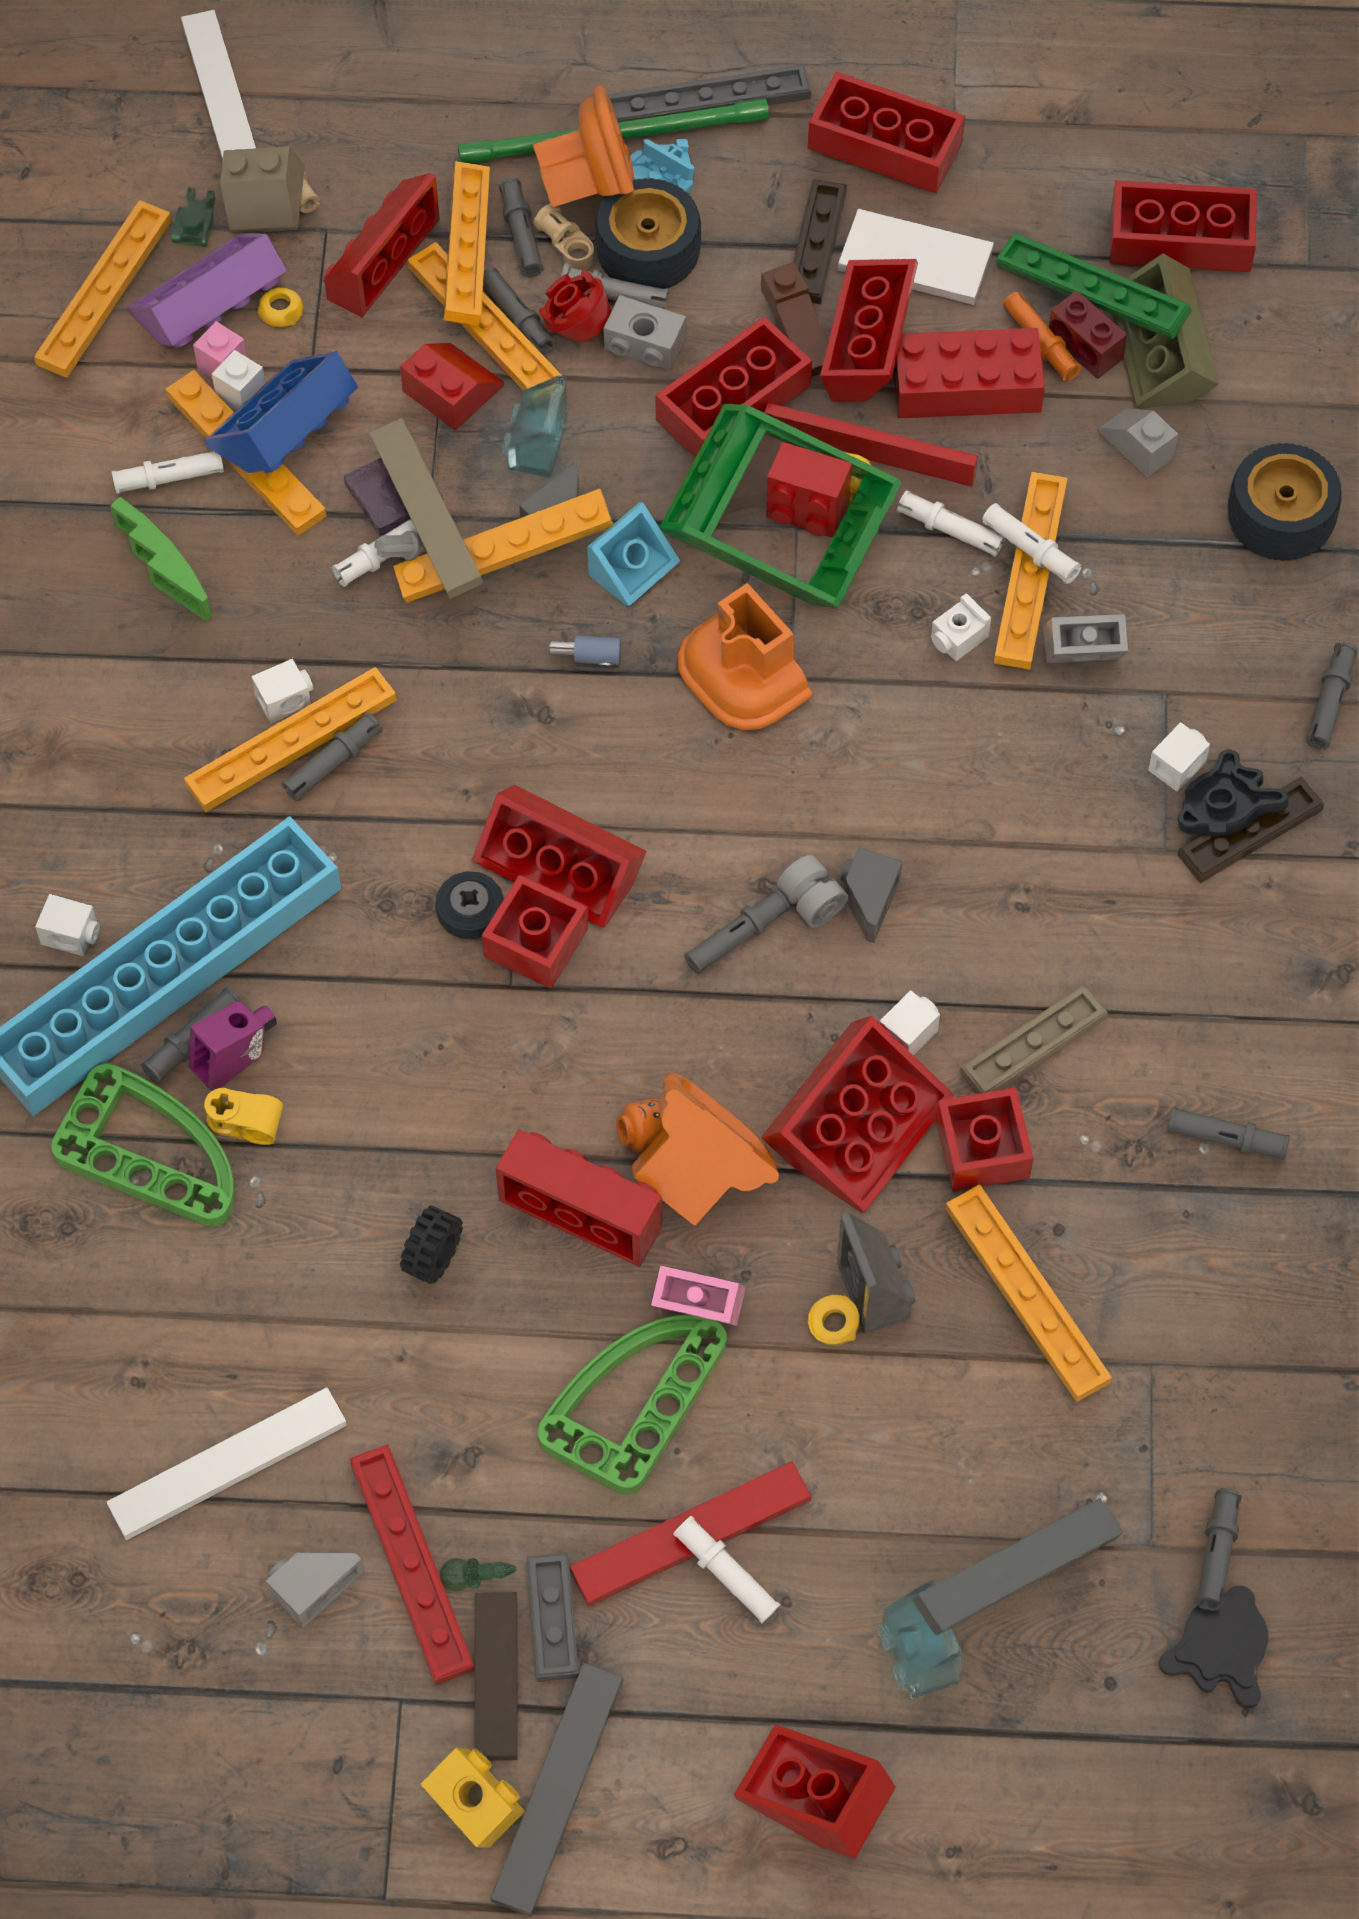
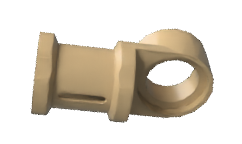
[533,204,594,270]

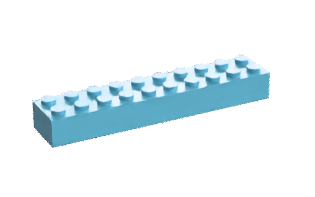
[0,816,341,1117]

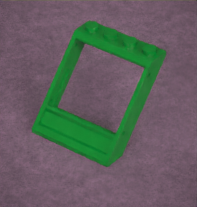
[659,404,902,608]

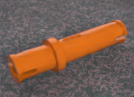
[1003,291,1082,382]

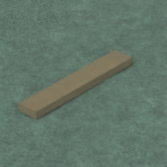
[369,418,484,599]

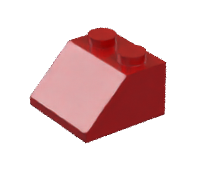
[400,343,504,431]

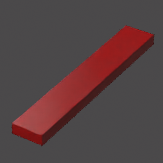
[764,403,978,487]
[349,1444,475,1685]
[570,1461,811,1607]

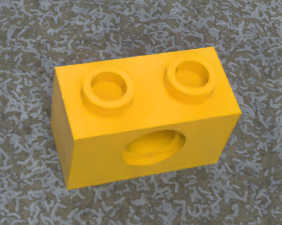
[421,1747,525,1848]

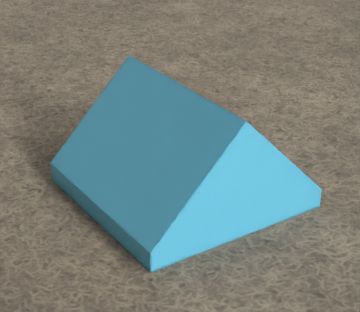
[587,502,680,606]

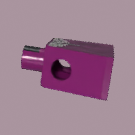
[188,1002,277,1091]

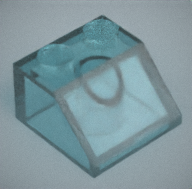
[503,375,568,477]
[878,1580,964,1699]

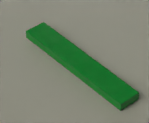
[995,232,1192,339]

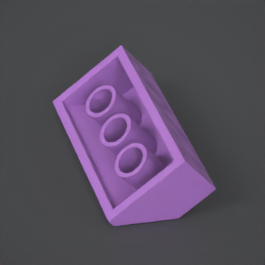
[127,233,287,348]

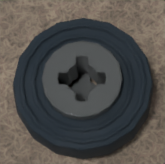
[435,871,504,939]

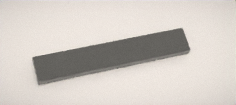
[608,64,811,122]
[912,1498,1124,1636]
[491,1662,623,1917]

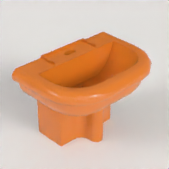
[533,85,635,208]
[677,583,813,731]
[632,1072,779,1226]

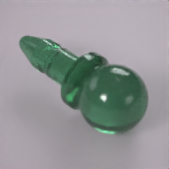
[440,1558,516,1592]

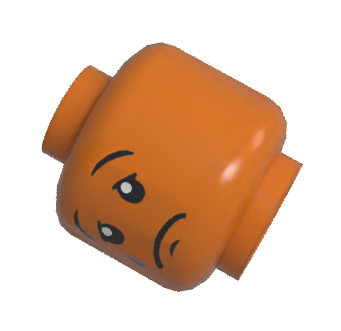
[616,1098,664,1153]

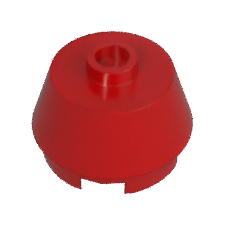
[539,270,611,343]

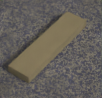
[960,984,1108,1094]

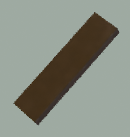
[793,179,847,304]
[1178,776,1324,883]
[475,1592,518,1761]

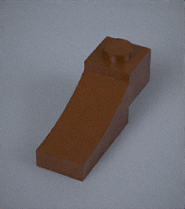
[761,262,829,377]

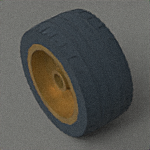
[595,178,701,289]
[1228,443,1341,561]

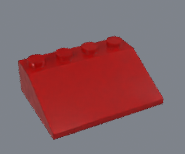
[761,1016,954,1213]

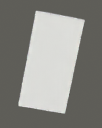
[838,209,994,305]

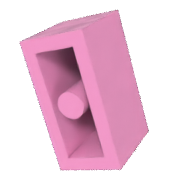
[651,1266,746,1326]

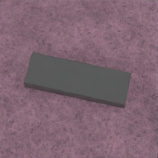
[527,1553,579,1682]

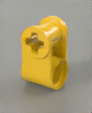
[204,1088,284,1145]

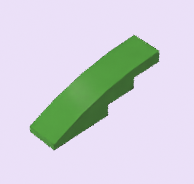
[110,497,212,622]

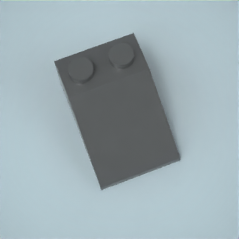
[837,1213,916,1334]

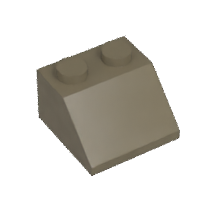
[220,146,305,233]

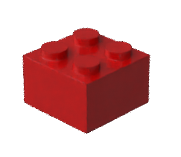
[766,442,852,538]
[482,875,589,989]
[936,1087,1033,1192]

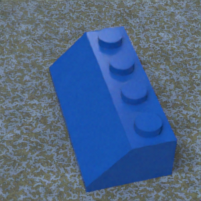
[204,351,358,473]

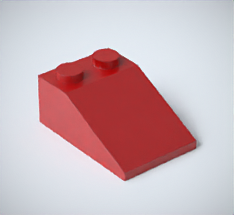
[734,1724,896,1859]

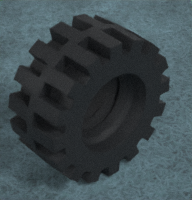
[400,1206,463,1284]

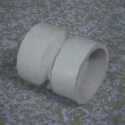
[777,855,849,928]

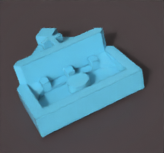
[630,139,695,194]

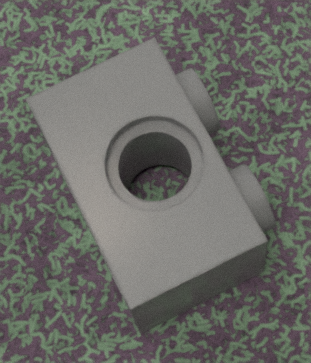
[604,295,686,370]
[1043,614,1128,663]

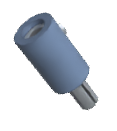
[549,635,621,666]

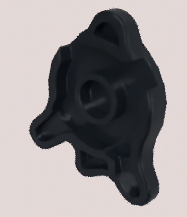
[1177,749,1289,836]
[1159,1586,1268,1708]

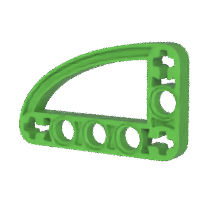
[51,1063,235,1227]
[538,1315,727,1495]

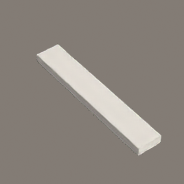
[181,10,256,161]
[107,1388,347,1541]

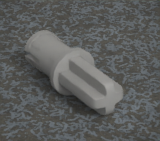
[374,531,427,560]

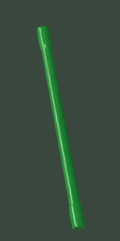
[458,98,769,164]

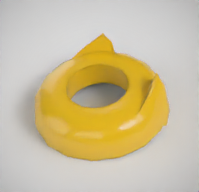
[257,287,304,328]
[808,1295,860,1346]

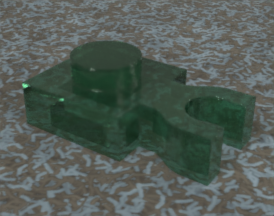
[171,187,216,248]

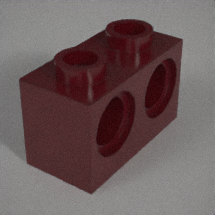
[1049,291,1127,379]

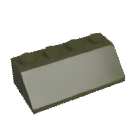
[1115,254,1219,409]

